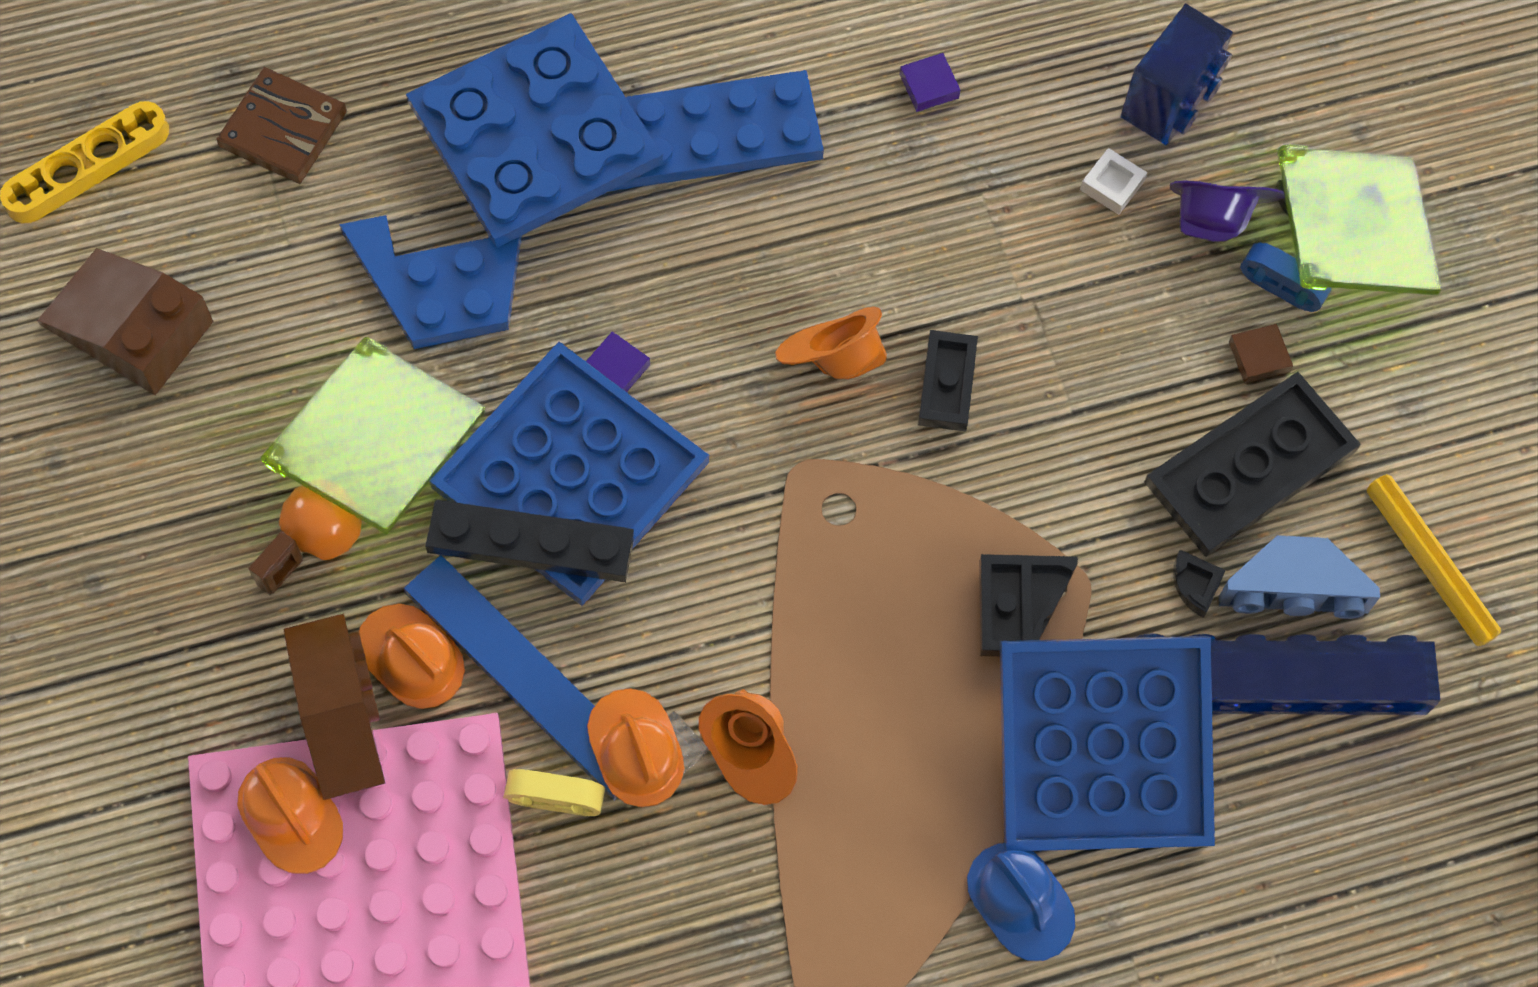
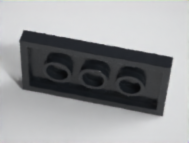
[1144,372,1361,557]

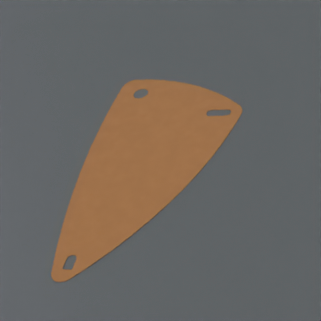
[770,459,1092,987]

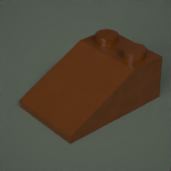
[37,248,214,396]

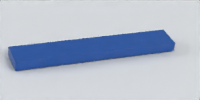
[404,555,617,801]

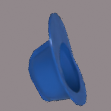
[967,843,1076,961]

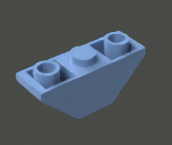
[1219,535,1380,619]

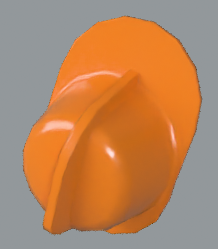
[775,306,887,379]
[359,603,465,709]
[587,688,684,808]
[699,689,798,805]
[237,757,343,874]

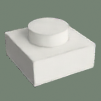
[1080,148,1147,215]

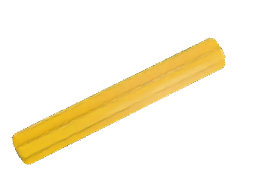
[1367,474,1501,647]

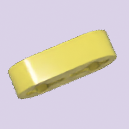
[503,769,605,816]

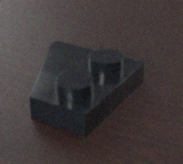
[979,554,1078,657]

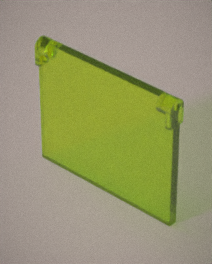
[1277,144,1441,295]
[261,337,486,535]

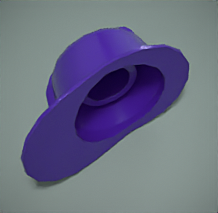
[1170,180,1284,242]

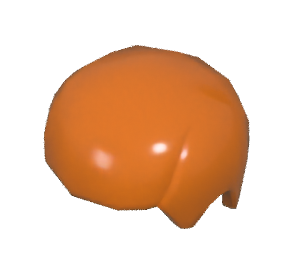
[279,481,362,560]

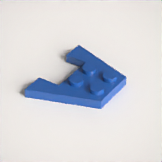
[339,215,522,349]

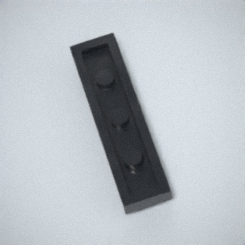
[425,499,635,583]

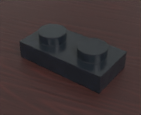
[918,330,978,432]

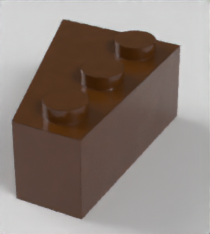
[283,613,386,800]

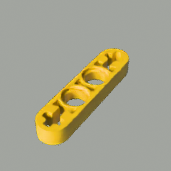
[0,101,169,224]

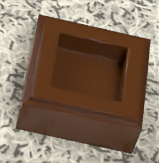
[1229,324,1293,384]
[248,531,303,595]

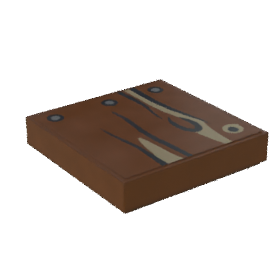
[216,67,347,184]

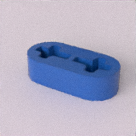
[1240,242,1332,312]

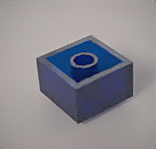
[1120,3,1233,146]

